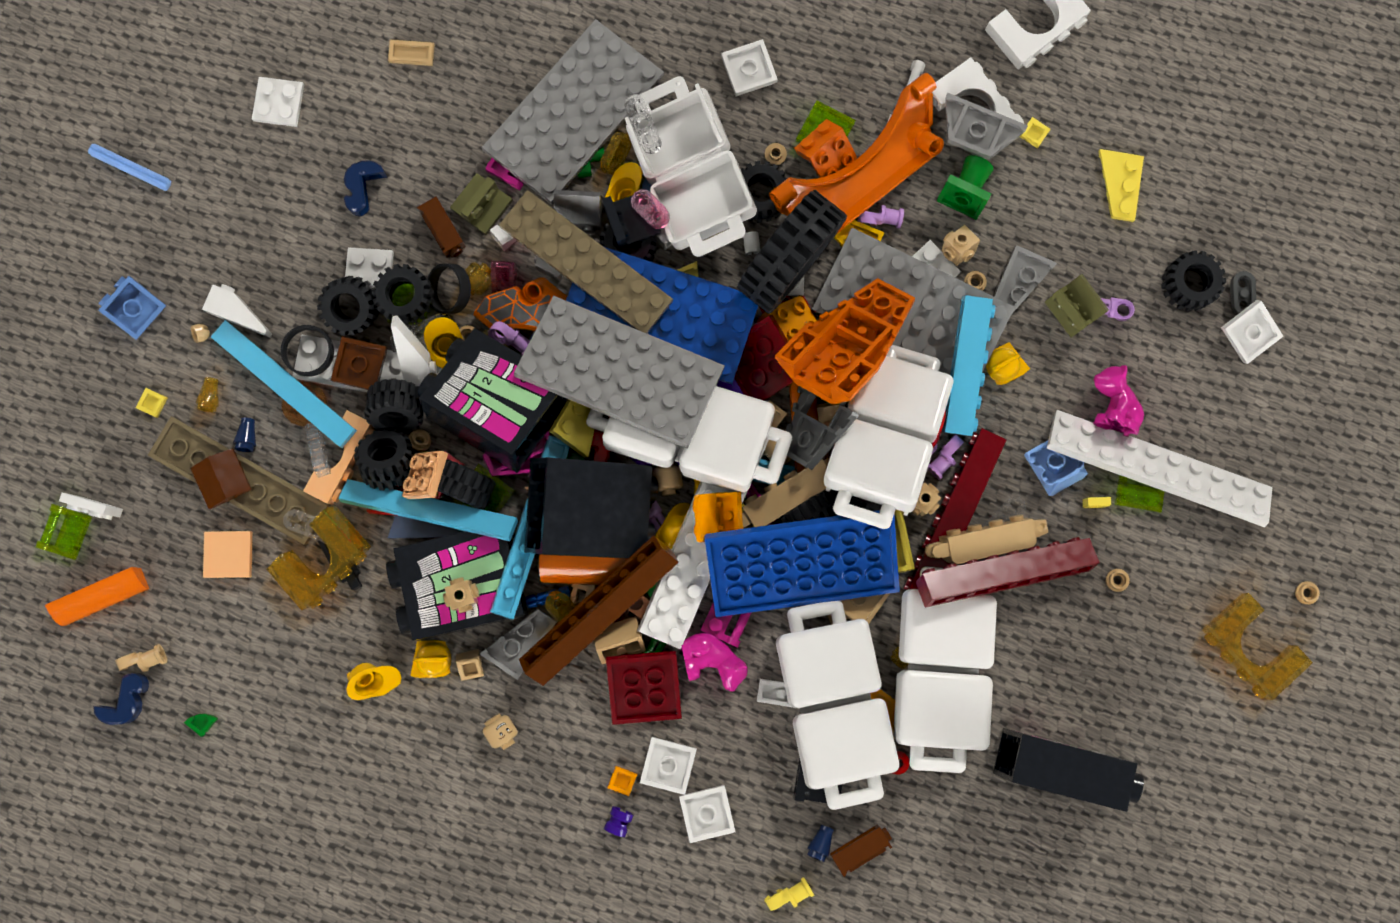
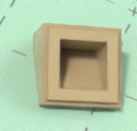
[456,649,484,681]

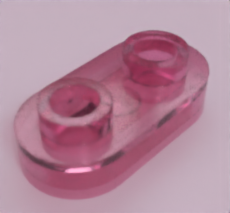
[631,189,670,229]

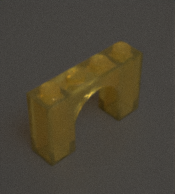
[266,505,371,611]
[1202,593,1313,700]

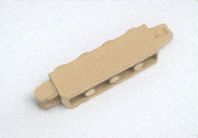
[742,458,830,528]
[925,515,1048,564]

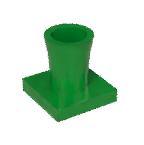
[937,155,994,220]

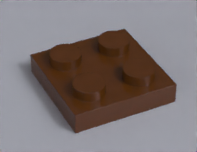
[330,337,388,390]

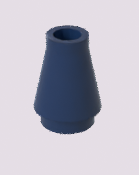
[233,417,256,453]
[807,825,834,862]

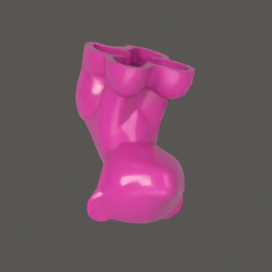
[1093,365,1144,437]
[681,633,748,692]

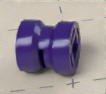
[604,806,634,838]

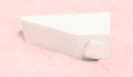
[202,284,272,338]
[391,316,437,386]

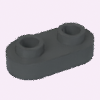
[1230,271,1257,315]

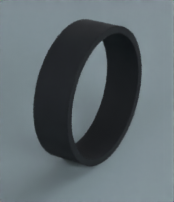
[427,263,471,314]
[281,325,334,377]

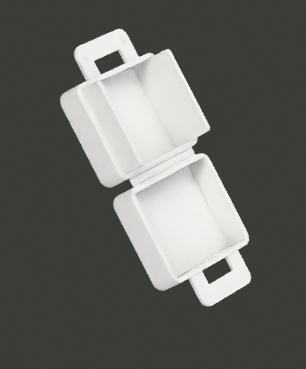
[625,76,757,257]
[823,345,954,529]
[586,386,792,494]
[893,567,997,773]
[776,600,899,810]

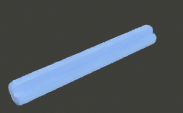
[88,144,171,191]

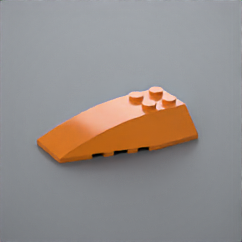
[775,278,915,405]

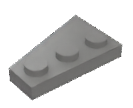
[994,245,1057,313]
[480,609,557,680]

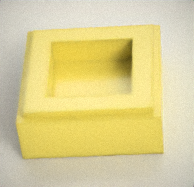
[1019,117,1051,148]
[136,388,168,418]
[1082,497,1111,508]

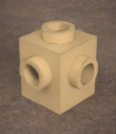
[941,225,980,266]
[912,482,941,516]
[443,577,480,614]

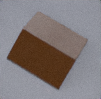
[190,448,252,510]

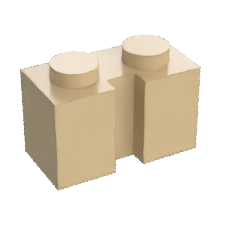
[594,616,646,664]

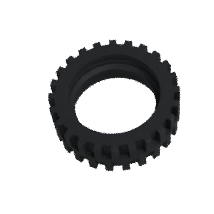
[737,190,847,314]

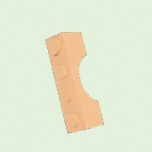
[303,410,375,505]

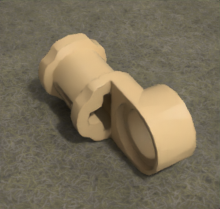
[115,644,167,672]

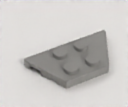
[945,93,1028,160]

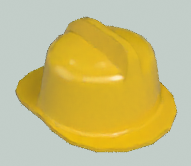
[605,162,643,202]
[424,317,463,368]
[986,342,1030,385]
[656,502,690,550]
[410,640,451,678]
[346,663,401,700]

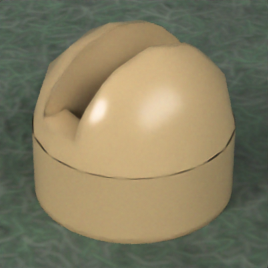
[191,324,210,343]

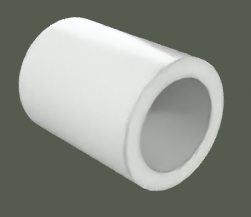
[743,231,760,255]

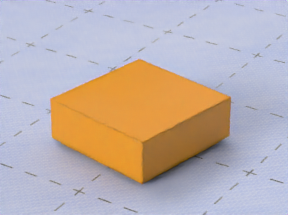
[607,766,637,796]

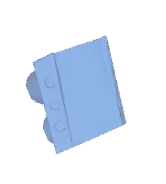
[1024,440,1088,496]

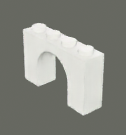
[985,0,1091,70]
[932,57,1024,159]

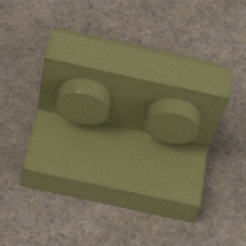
[450,173,513,235]
[1045,274,1109,338]

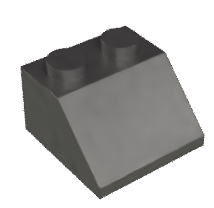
[554,190,602,234]

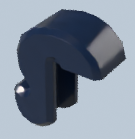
[344,160,388,217]
[93,673,149,725]

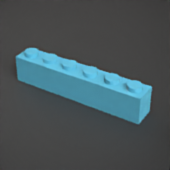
[942,295,995,436]

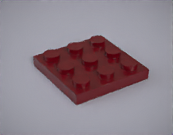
[734,315,794,401]
[606,651,682,725]

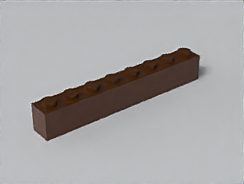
[519,535,679,686]

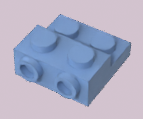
[98,276,167,340]

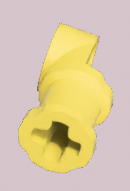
[764,877,815,911]

